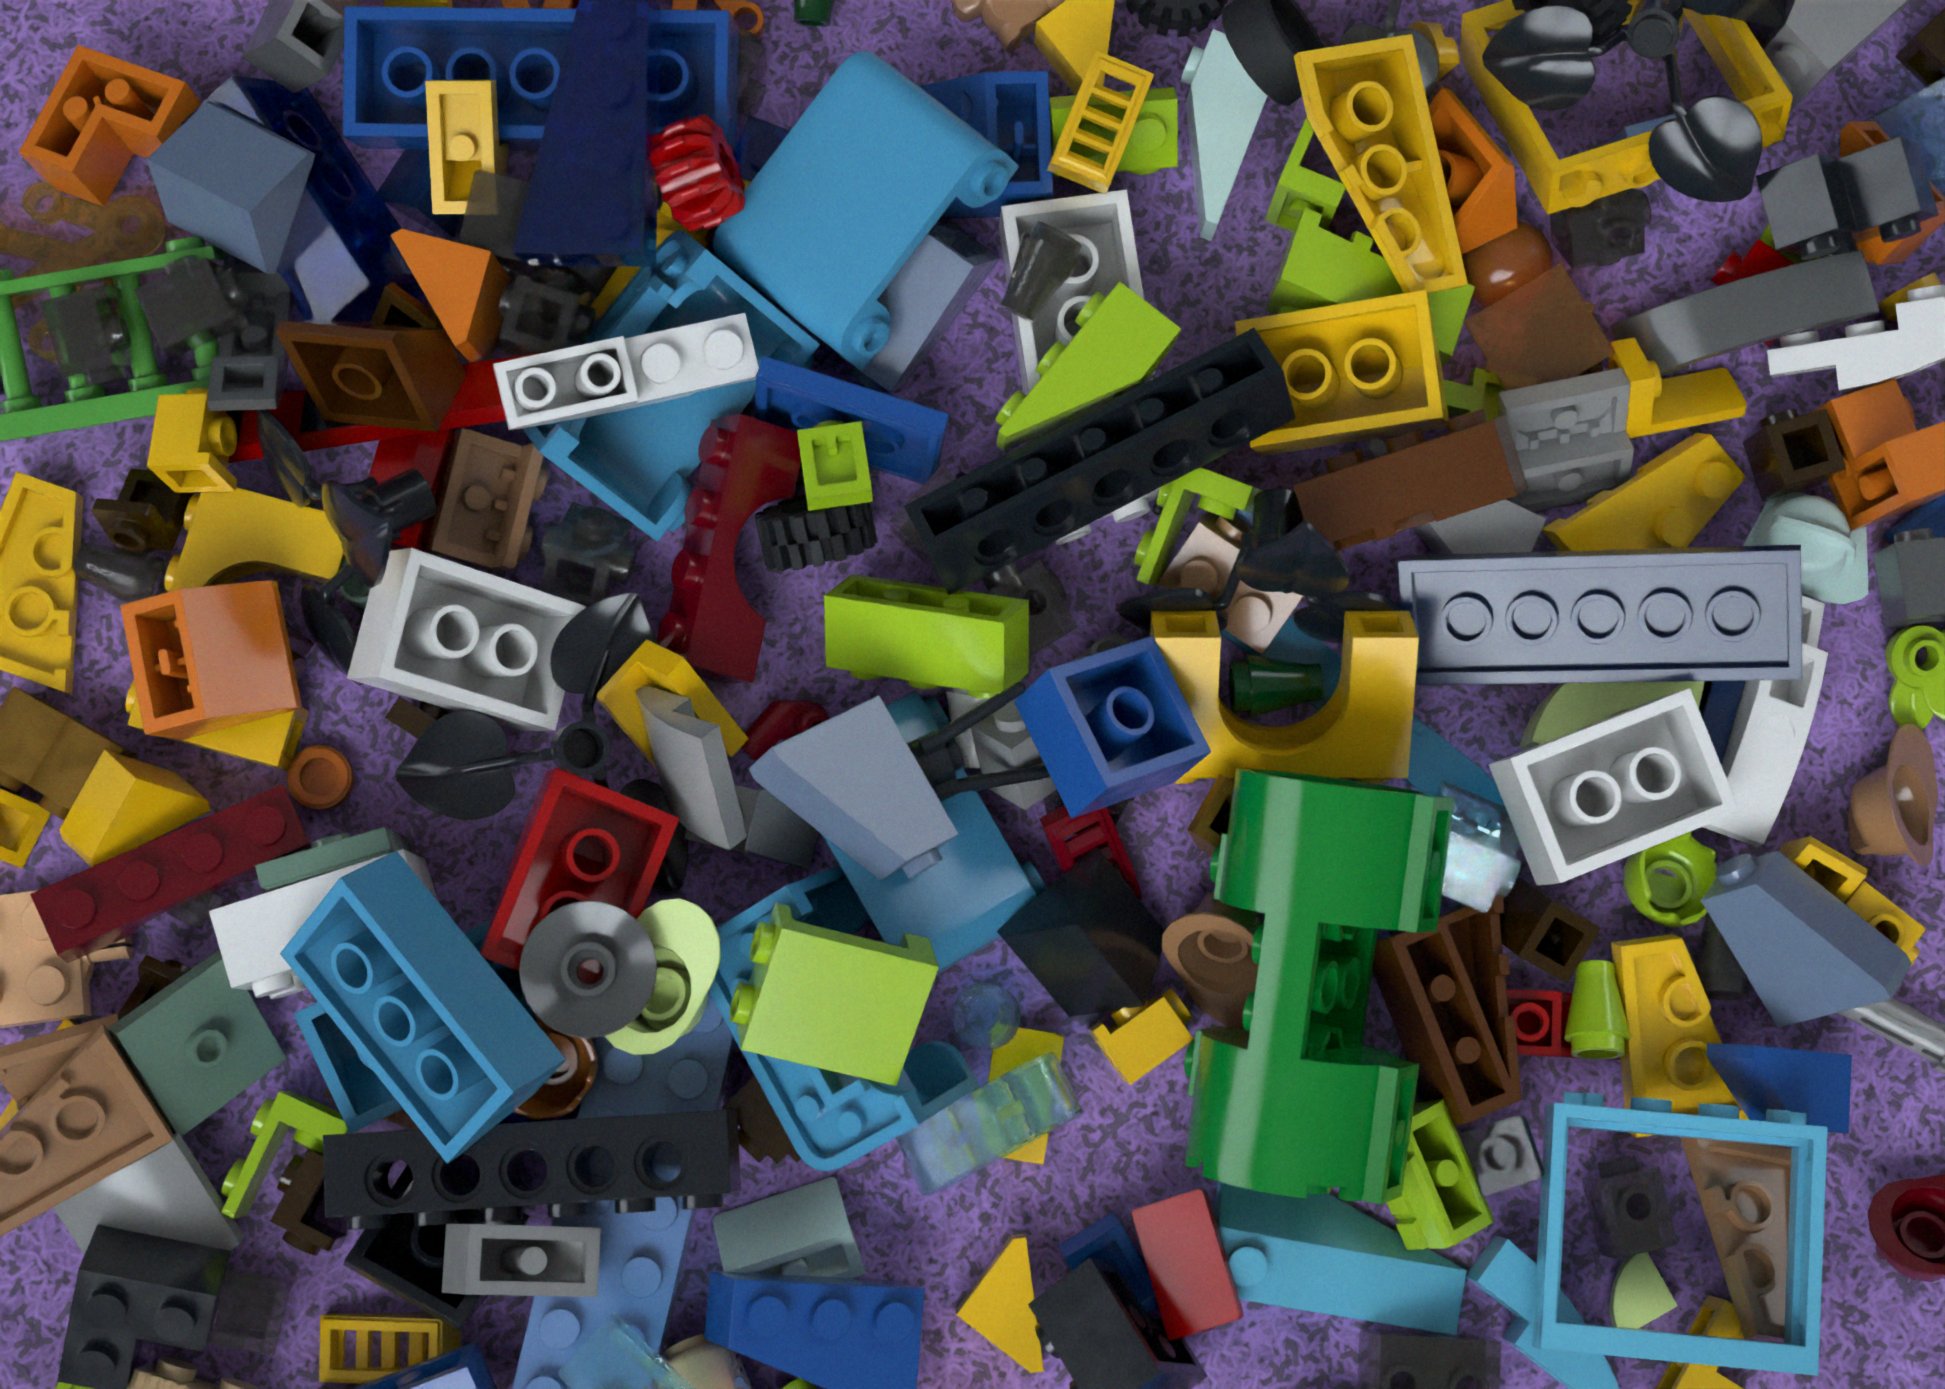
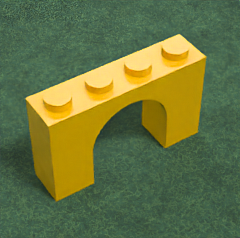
[125,487,345,772]
[1150,611,1419,784]

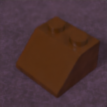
[275,320,466,432]

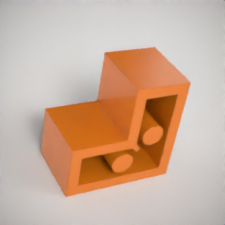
[19,45,203,207]
[1808,378,1945,532]

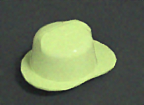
[605,898,721,1055]

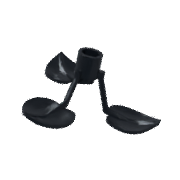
[1482,0,1762,202]
[257,409,437,686]
[1115,488,1402,644]
[395,593,688,891]

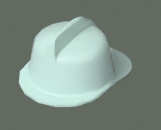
[1743,492,1869,604]

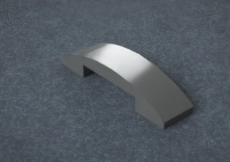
[207,232,293,411]
[1611,250,1879,376]

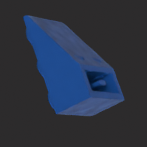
[919,70,1053,219]

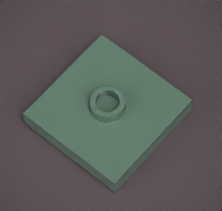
[255,827,412,891]
[107,951,287,1137]

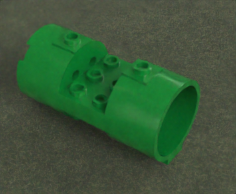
[1184,768,1455,1205]

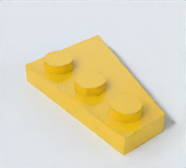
[1542,432,1746,551]
[0,471,84,696]
[1611,934,1749,1138]

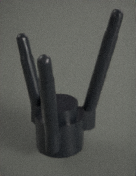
[907,682,1050,802]

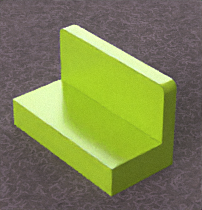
[1264,117,1345,233]

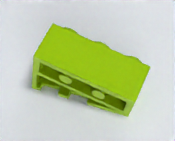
[1265,207,1475,369]

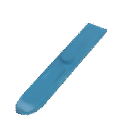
[1220,616,1513,832]

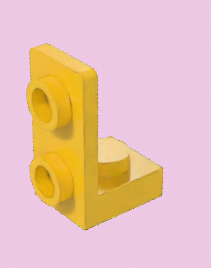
[1608,337,1747,438]

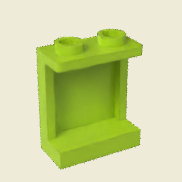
[729,903,939,1086]

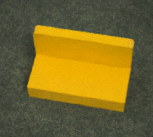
[597,639,748,770]

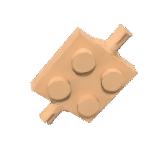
[0,890,133,1028]

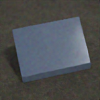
[147,102,316,274]

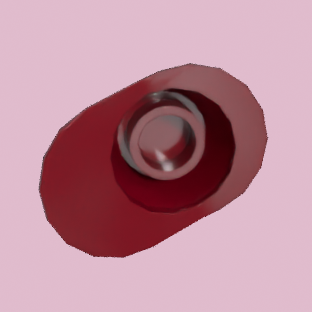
[1867,1174,1945,1282]

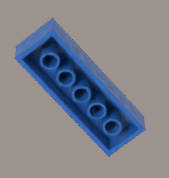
[343,6,739,154]

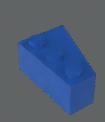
[704,1271,925,1389]

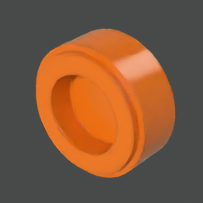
[287,745,355,811]

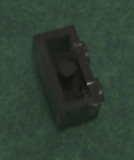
[1357,1328,1501,1389]

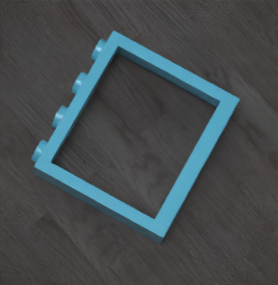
[1532,1092,1828,1376]

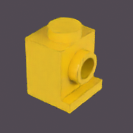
[147,388,237,493]
[1087,988,1193,1085]

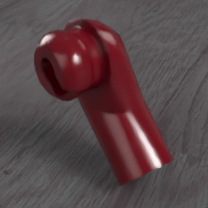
[741,700,830,762]

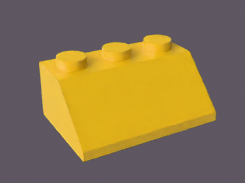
[1235,290,1449,456]

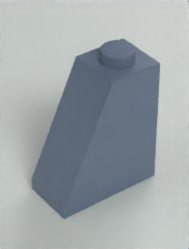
[839,222,1001,393]
[748,695,958,881]
[1701,851,1912,1028]

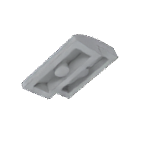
[1498,368,1634,512]
[635,685,748,850]
[53,1132,245,1255]

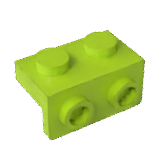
[1049,87,1178,177]

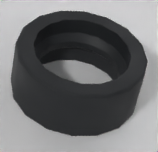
[1222,0,1325,106]

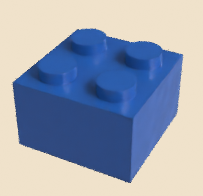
[1014,636,1211,819]

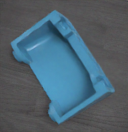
[713,51,1019,371]
[523,230,820,542]
[821,691,1047,975]
[709,865,979,1172]

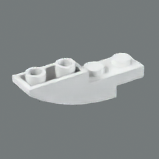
[1767,285,1945,393]
[493,313,759,430]
[1702,595,1828,847]

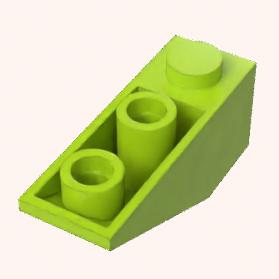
[995,281,1181,451]

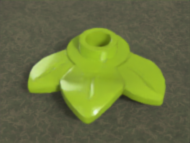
[1885,624,1945,730]

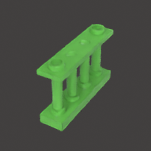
[0,236,226,442]

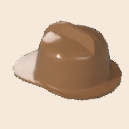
[1848,723,1938,866]
[1162,891,1263,1027]

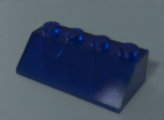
[181,75,424,323]

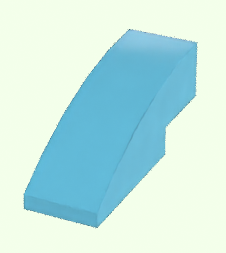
[1466,1235,1619,1389]

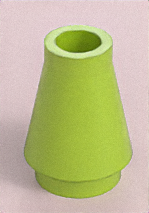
[1564,960,1631,1060]

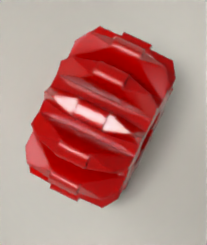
[649,114,745,232]

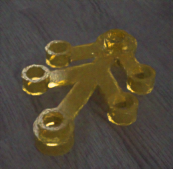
[0,182,166,362]

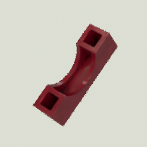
[657,414,801,683]
[30,784,312,963]

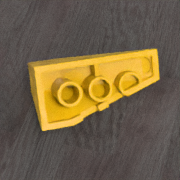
[1293,34,1468,294]

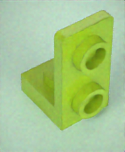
[797,420,873,511]
[1134,467,1263,586]
[221,1090,359,1219]

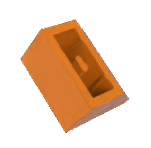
[120,580,302,740]

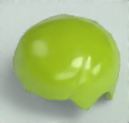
[1622,830,1717,928]

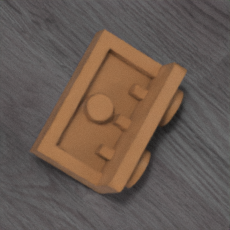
[425,428,548,572]
[1158,511,1303,655]

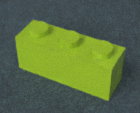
[824,574,1029,699]

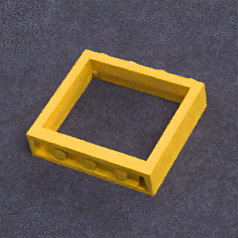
[1460,0,1793,215]

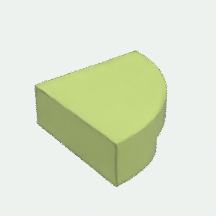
[1609,1247,1678,1329]

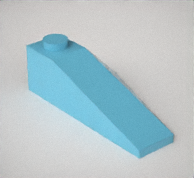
[1213,1182,1467,1335]

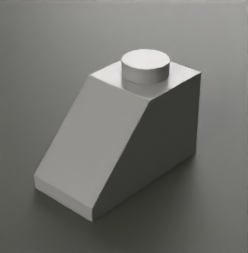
[442,1224,601,1297]

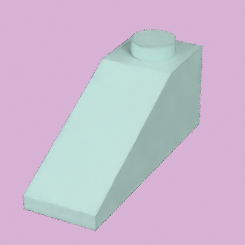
[1180,29,1267,241]

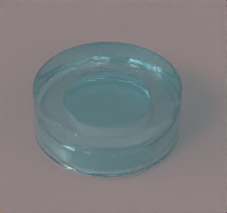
[952,982,1021,1049]

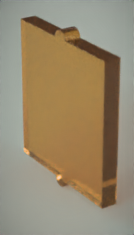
[1463,263,1615,391]

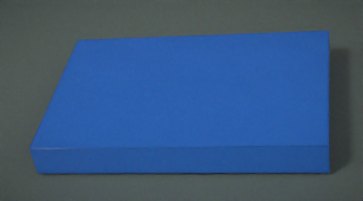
[755,356,950,486]

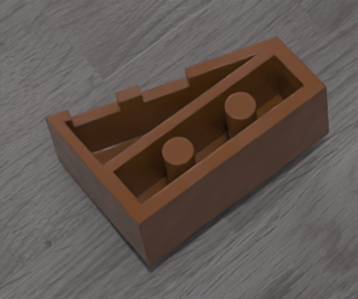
[1293,409,1529,551]
[1372,892,1522,1125]

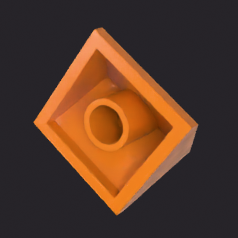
[1428,87,1517,255]
[390,228,513,363]

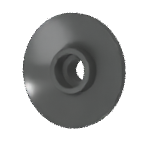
[519,901,657,1038]

